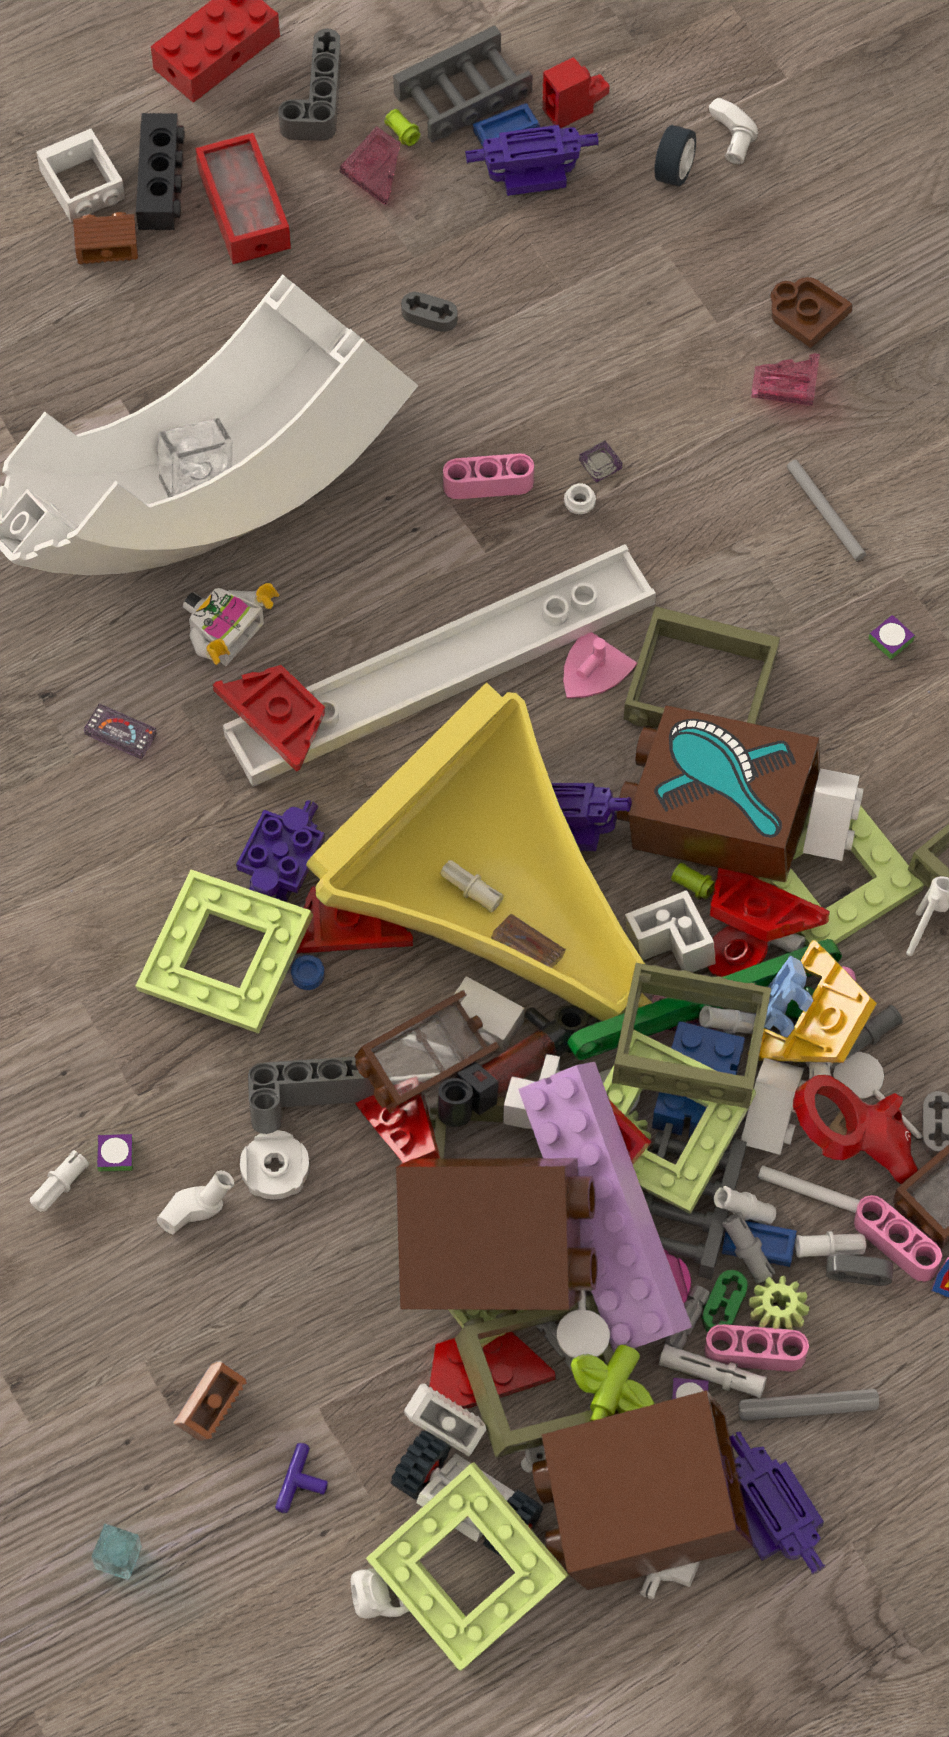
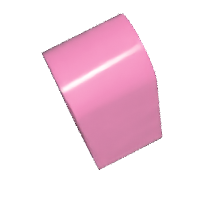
[443,454,534,499]
[854,1195,942,1282]
[704,1324,809,1372]

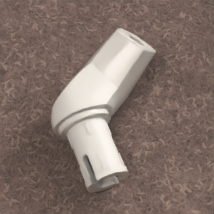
[709,98,758,164]
[157,1170,234,1235]

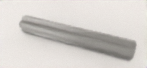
[738,1389,879,1421]

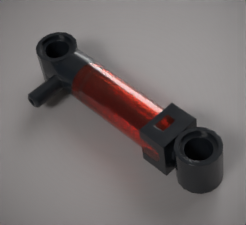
[438,1005,588,1127]

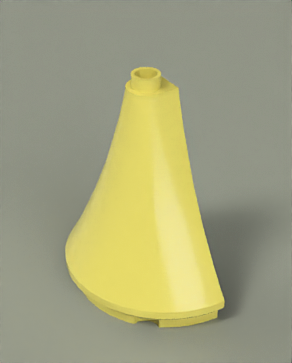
[306,682,652,1022]

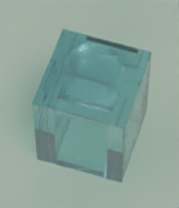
[91,1524,142,1580]

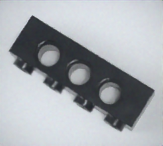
[136,113,185,230]

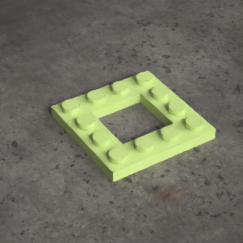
[752,805,924,946]
[135,870,313,1033]
[603,1030,756,1214]
[366,1462,569,1671]

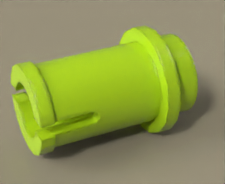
[384,109,421,146]
[671,862,715,899]

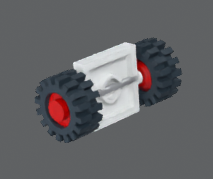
[391,1430,543,1559]

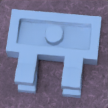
[755,956,813,1038]

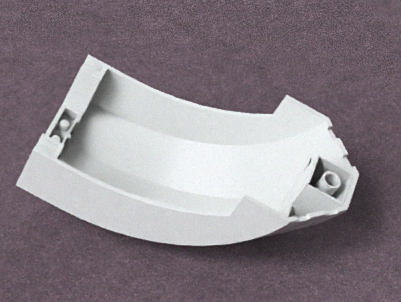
[0,275,418,575]

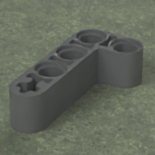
[278,28,341,141]
[248,1057,381,1134]

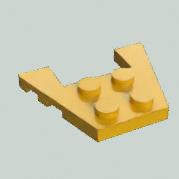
[747,940,877,1063]

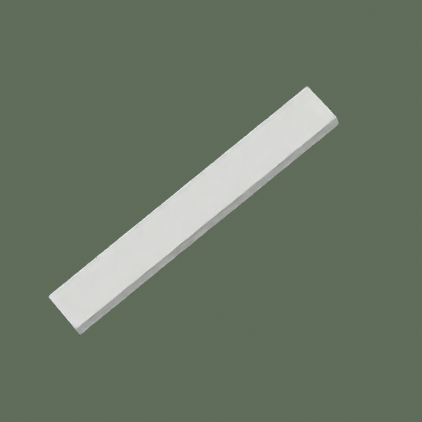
[223,544,656,787]

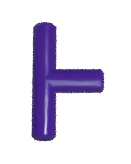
[275,1443,328,1513]

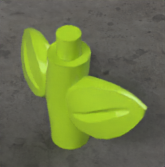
[571,1345,655,1421]

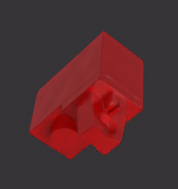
[542,57,610,129]

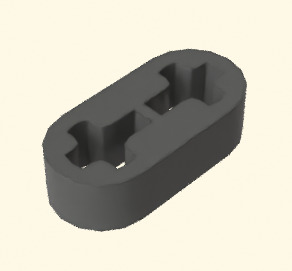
[401,292,458,332]
[826,1254,893,1286]

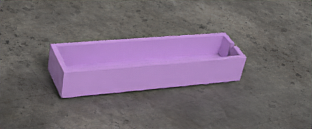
[518,1062,692,1352]

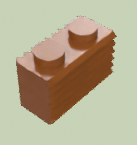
[73,212,138,265]
[174,1362,247,1441]

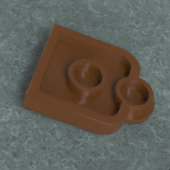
[771,277,852,348]

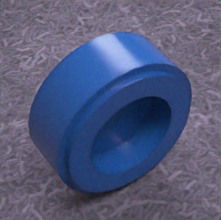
[291,955,325,990]

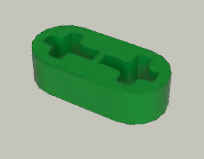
[702,1270,748,1332]

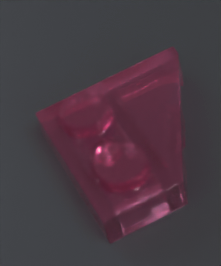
[339,126,401,205]
[751,353,820,406]

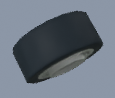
[654,125,696,187]

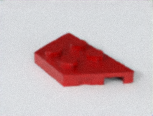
[213,665,325,772]
[710,868,830,942]
[296,886,413,954]
[429,1331,556,1409]

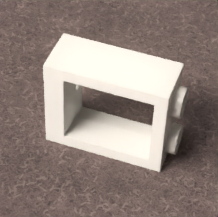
[37,129,125,222]

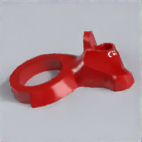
[793,1075,919,1184]

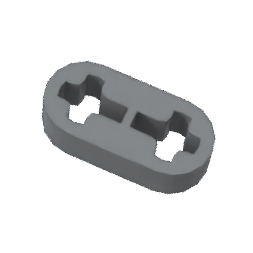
[922,1091,949,1157]

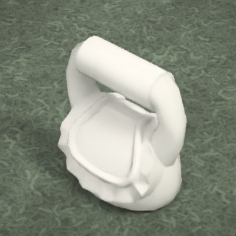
[351,1568,409,1619]

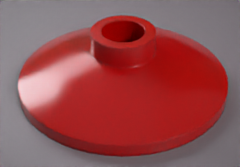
[707,925,769,977]

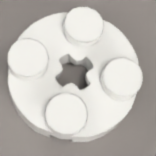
[240,1130,309,1199]

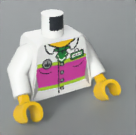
[183,583,280,666]

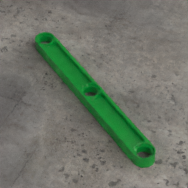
[568,939,842,1060]

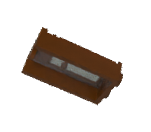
[354,990,499,1114]
[893,1145,949,1250]

